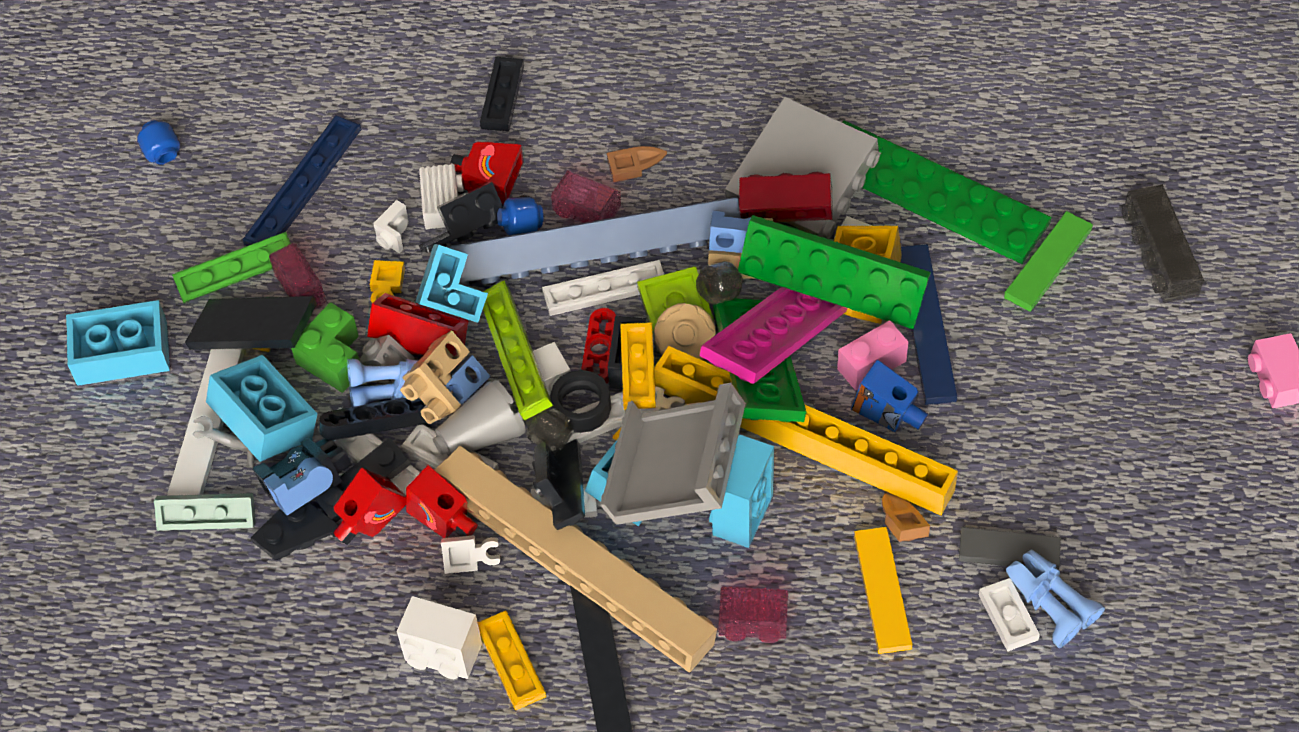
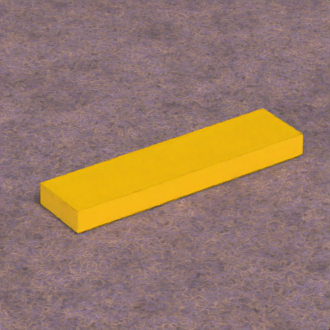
[854,527,912,654]

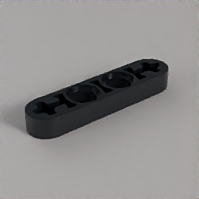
[319,398,427,440]

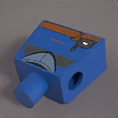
[851,360,928,432]

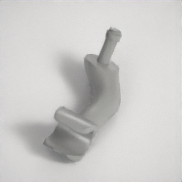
[193,416,254,468]

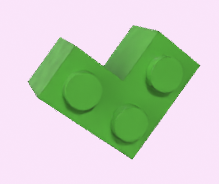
[291,302,360,393]

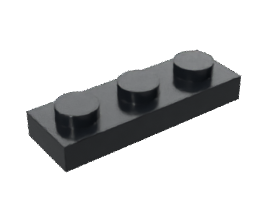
[480,57,524,132]
[315,438,411,523]

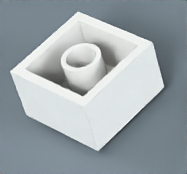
[397,596,482,679]

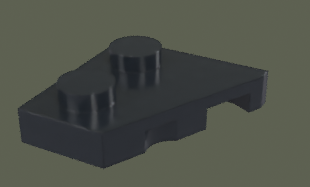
[251,502,339,560]

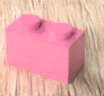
[837,320,908,391]
[1248,333,1299,408]

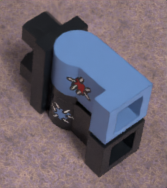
[252,437,352,515]

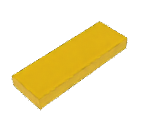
[621,322,656,410]
[477,610,546,710]

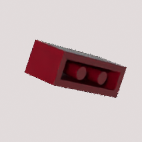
[739,172,833,222]

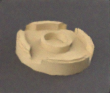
[654,303,716,360]

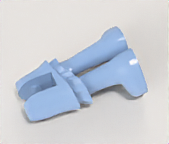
[347,358,418,407]
[1006,549,1105,648]

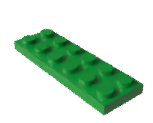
[737,215,931,329]
[713,297,807,422]

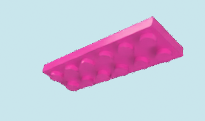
[699,287,848,384]

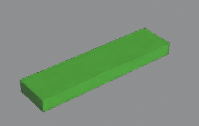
[1004,211,1093,312]
[172,232,297,303]

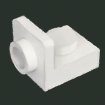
[374,200,409,253]

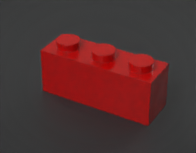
[367,293,469,356]

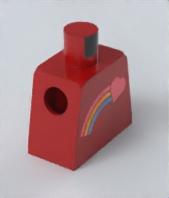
[450,141,524,204]
[406,465,478,538]
[333,468,406,545]

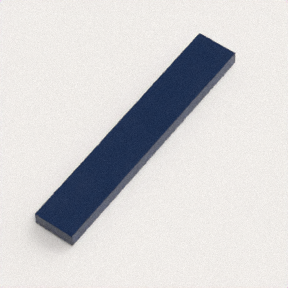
[242,115,361,246]
[900,244,957,405]

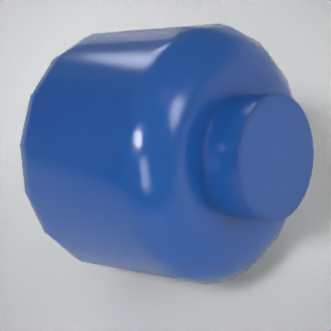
[137,120,180,165]
[497,197,543,236]

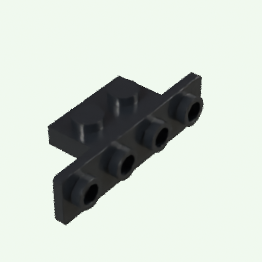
[419,181,530,253]
[532,439,585,530]

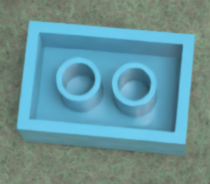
[66,300,170,386]
[206,355,317,462]
[709,434,774,548]

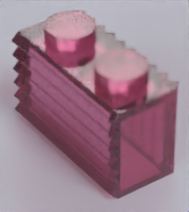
[551,170,621,223]
[269,243,326,310]
[719,586,788,643]

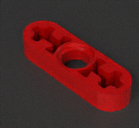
[581,308,616,384]

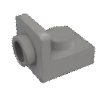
[360,335,415,382]

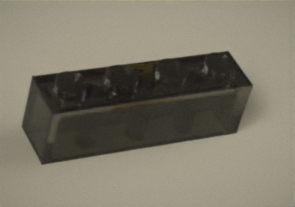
[1122,184,1204,303]

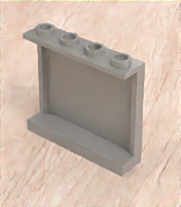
[725,97,881,239]
[600,383,746,525]

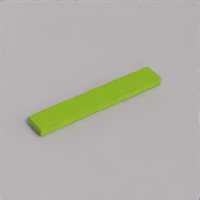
[483,281,553,420]

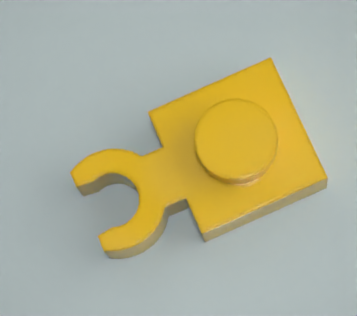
[369,260,405,303]

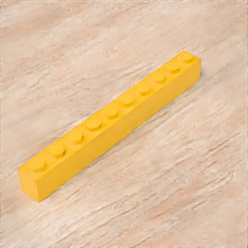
[654,346,958,516]

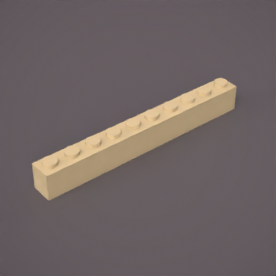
[435,446,717,673]

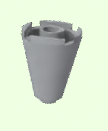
[433,380,526,456]

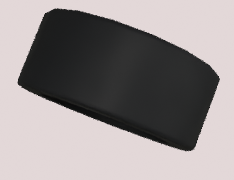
[550,370,611,433]

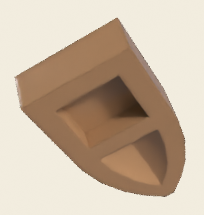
[607,146,667,182]
[882,492,930,542]

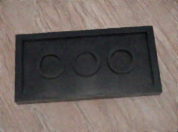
[185,296,317,350]

